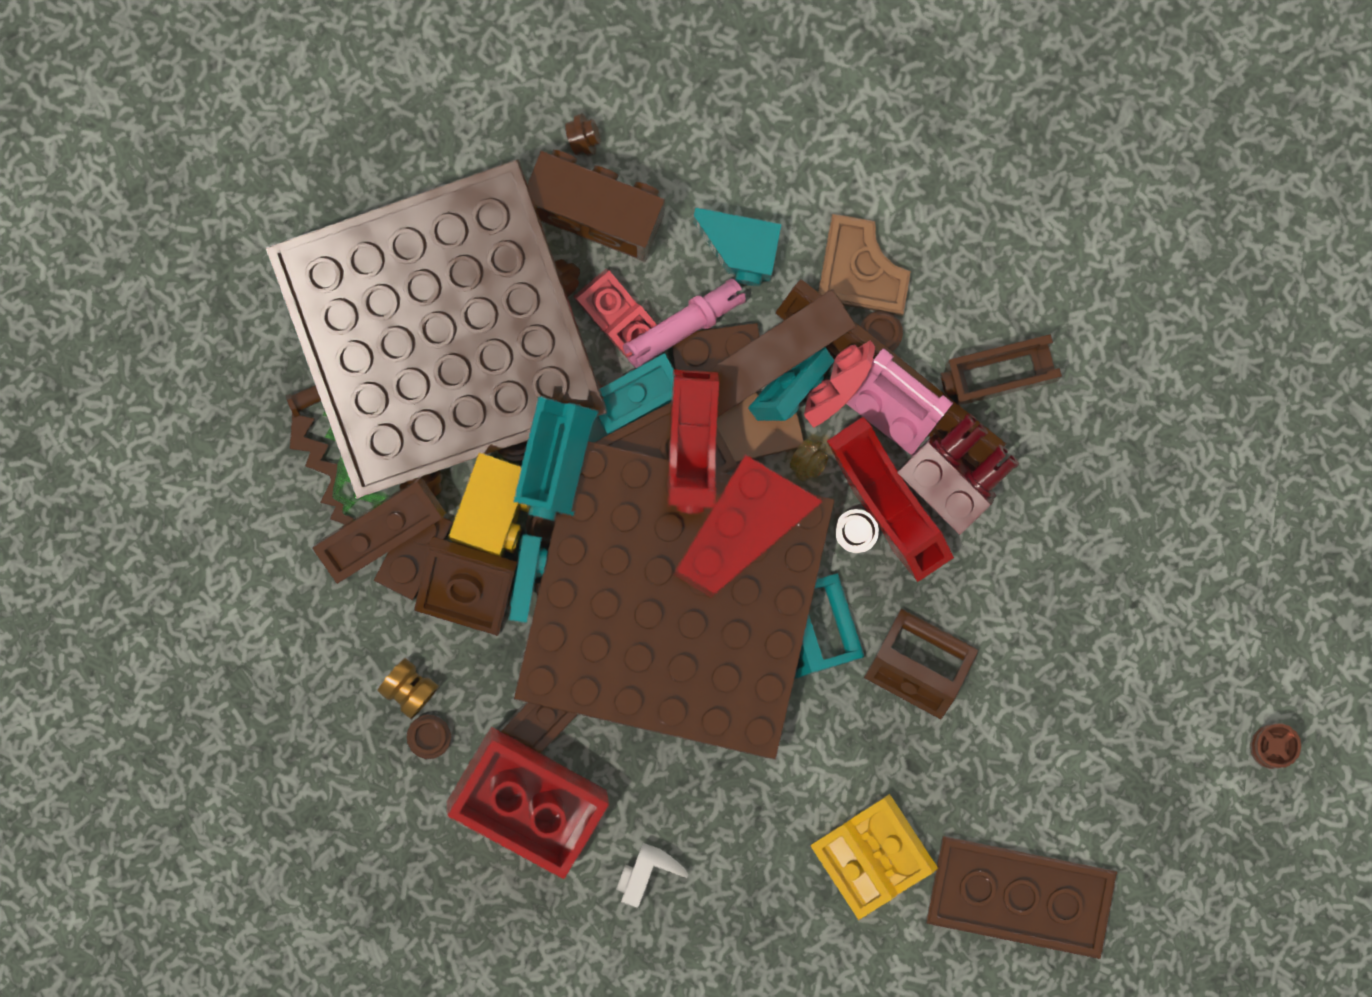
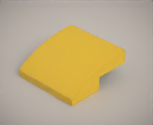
[810,794,938,920]

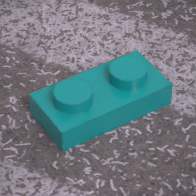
[748,348,834,421]
[598,353,674,435]

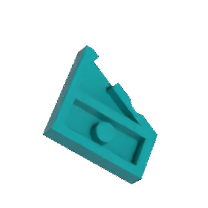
[509,535,547,623]

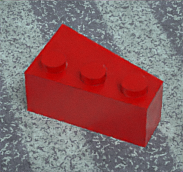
[673,455,823,598]

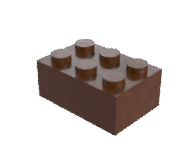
[527,149,665,262]

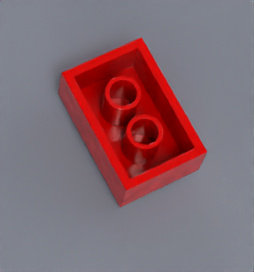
[447,726,609,880]

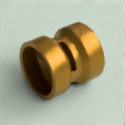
[377,658,439,719]

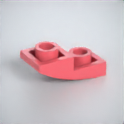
[573,269,657,359]
[804,340,875,428]

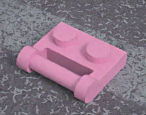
[846,348,953,455]

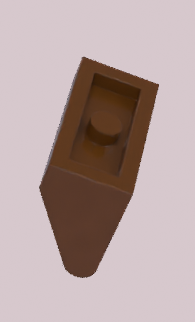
[864,608,979,720]

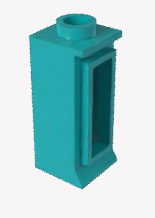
[513,397,599,521]

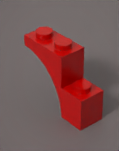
[667,370,719,513]
[827,417,954,582]

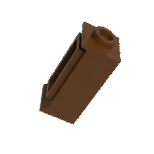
[940,334,1062,406]

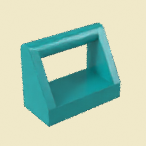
[794,573,865,680]

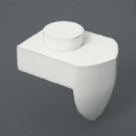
[616,843,688,908]

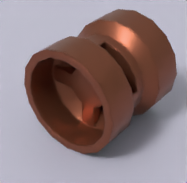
[1250,724,1301,769]

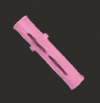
[623,278,746,368]

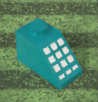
[693,207,782,286]

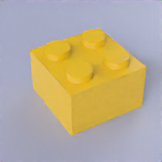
[449,453,530,558]

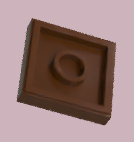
[414,537,518,636]

